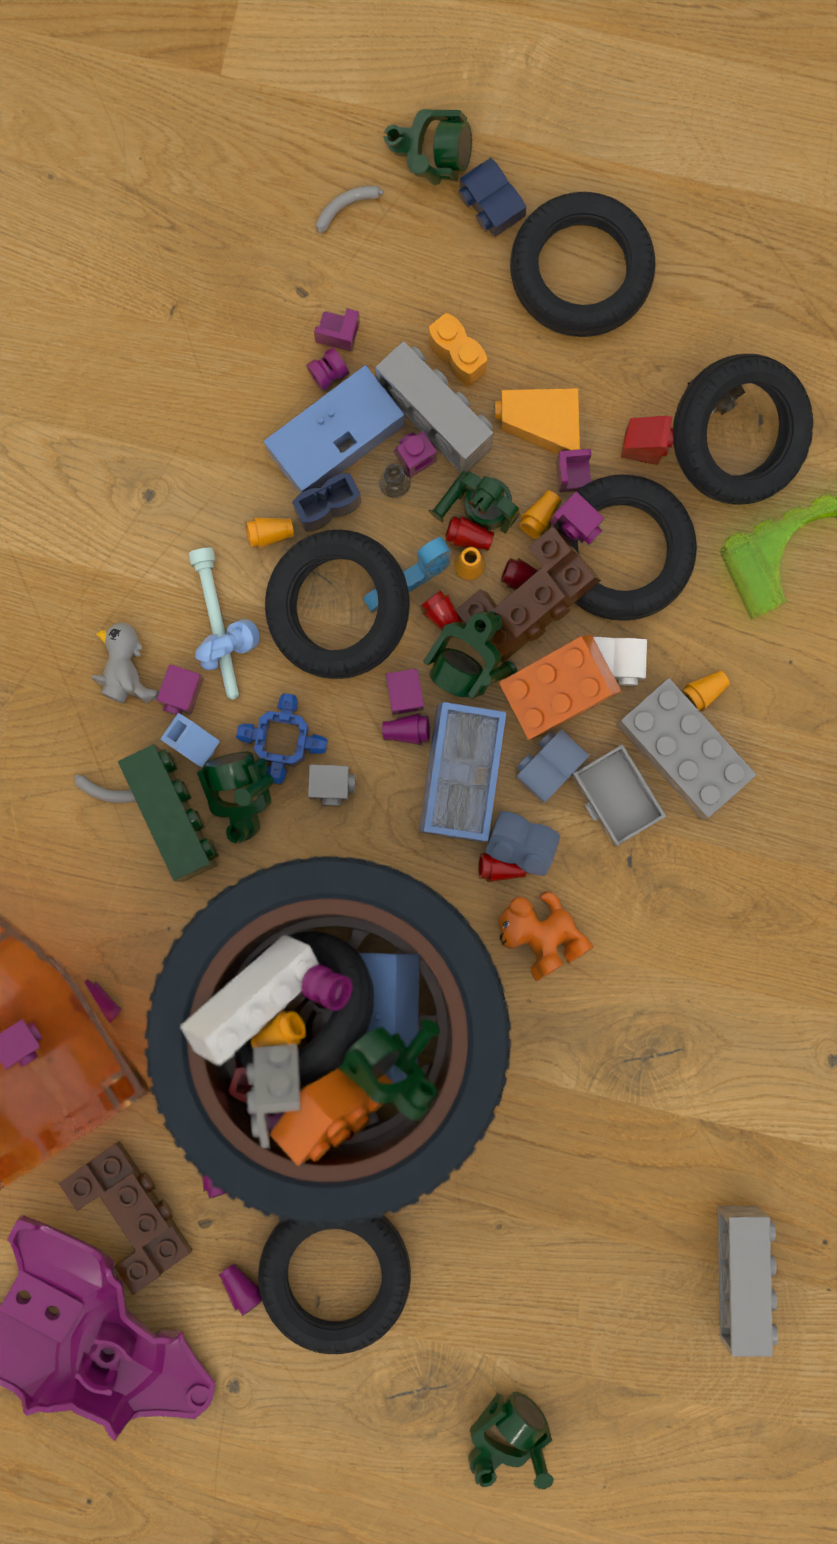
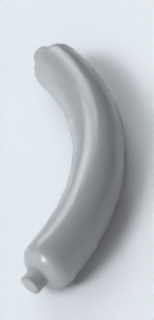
[316,186,383,234]
[73,774,136,803]

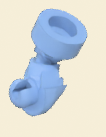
[195,619,260,670]

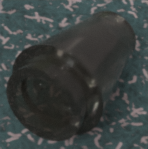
[379,464,411,498]

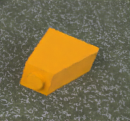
[494,388,580,454]

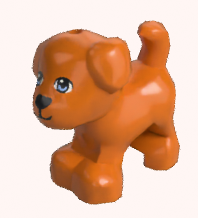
[498,891,594,982]

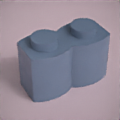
[515,729,589,804]
[485,811,560,876]

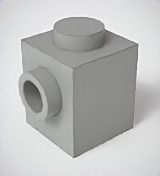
[308,765,356,806]

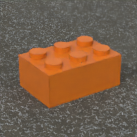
[499,635,622,740]
[270,1067,393,1166]

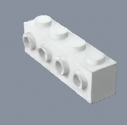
[180,935,319,1066]

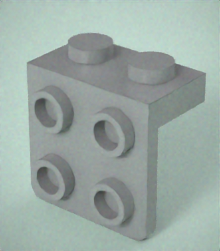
[247,1043,301,1148]

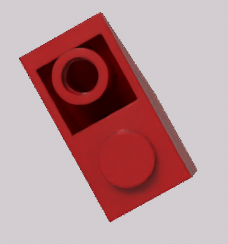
[620,415,674,465]

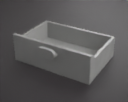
[571,744,666,847]

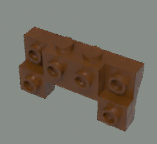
[456,526,601,662]
[59,1141,192,1295]

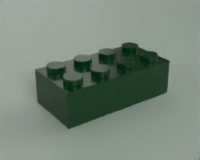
[118,744,219,882]

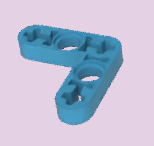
[363,537,451,613]

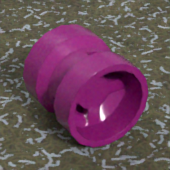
[306,347,350,392]
[301,965,352,1010]

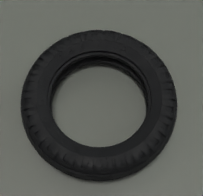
[510,192,655,337]
[673,353,813,505]
[554,474,697,621]
[265,530,410,679]
[235,931,374,1087]
[258,1216,411,1354]

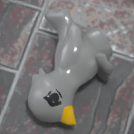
[91,622,159,704]

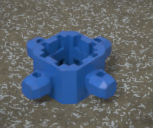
[236,693,328,785]

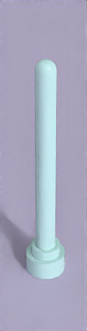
[188,547,239,700]

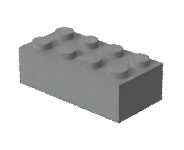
[375,341,494,473]
[617,678,756,820]
[717,1206,778,1357]

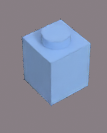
[160,713,220,768]

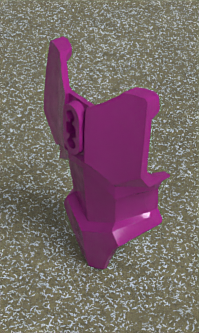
[0,1216,215,1441]

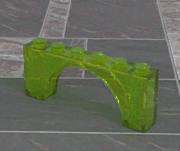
[719,493,837,620]

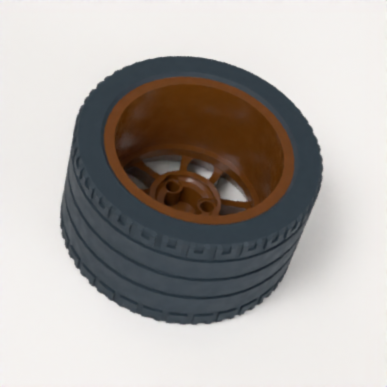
[144,856,511,1226]

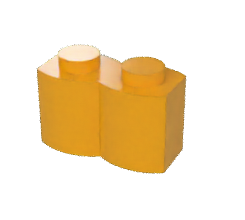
[429,313,487,386]

